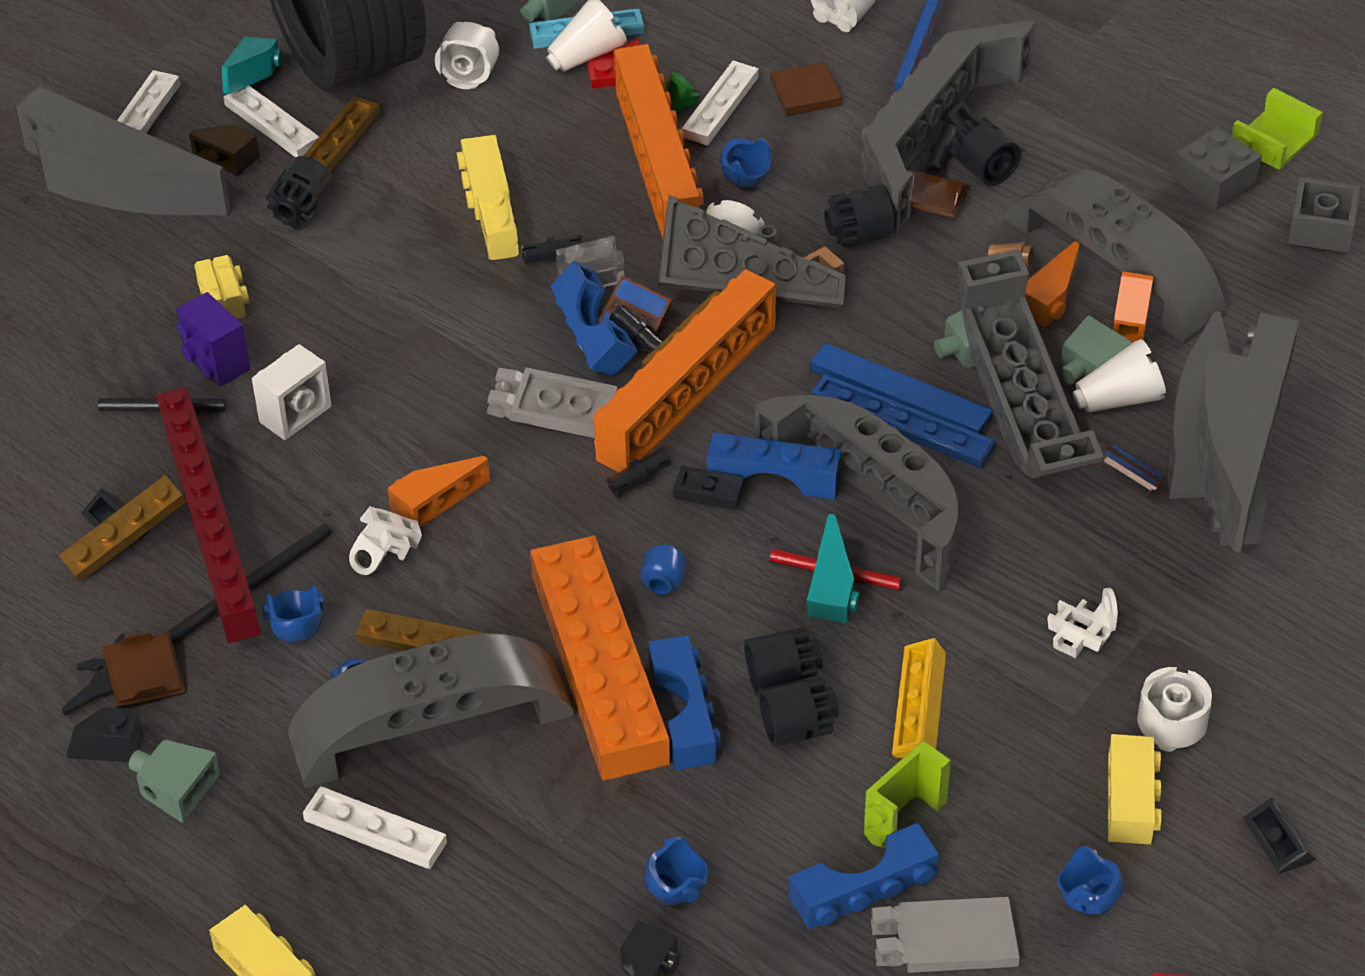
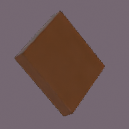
[770,62,842,116]

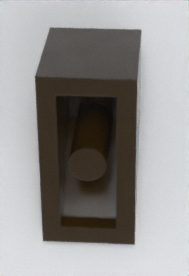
[189,124,260,176]

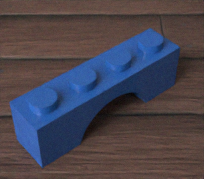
[550,261,638,377]
[707,432,841,500]
[648,635,721,771]
[788,823,939,930]

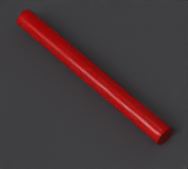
[770,549,902,591]

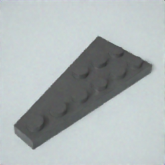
[658,194,846,308]

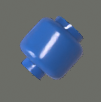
[640,544,687,595]

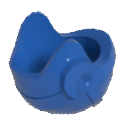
[720,138,771,188]
[262,585,324,643]
[644,837,708,906]
[1057,846,1124,915]

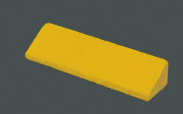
[892,638,946,758]

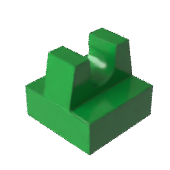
[664,72,700,113]

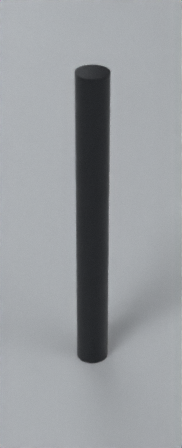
[98,398,226,411]

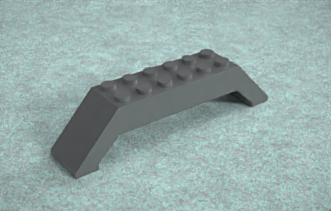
[860,20,1035,236]

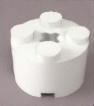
[811,0,875,32]
[435,22,499,89]
[1137,667,1212,752]

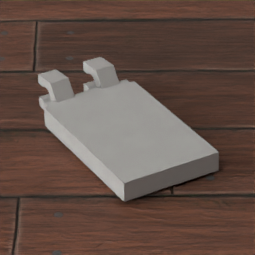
[487,367,618,438]
[870,897,1020,973]

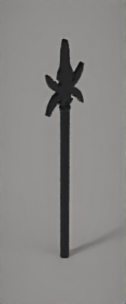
[62,523,332,715]

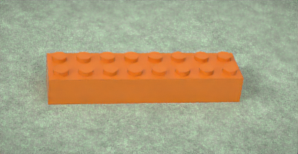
[614,44,704,240]
[593,269,776,472]
[530,535,670,781]

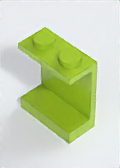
[1232,88,1323,170]
[864,741,951,850]

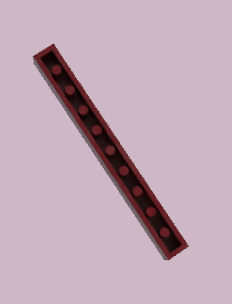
[156,387,261,644]

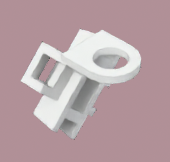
[349,506,422,575]
[1048,587,1118,658]

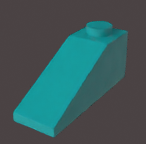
[222,36,282,94]
[807,514,859,623]

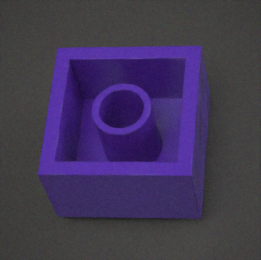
[176,292,250,387]

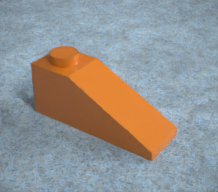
[1025,241,1080,328]
[388,456,490,527]

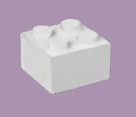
[252,344,332,440]

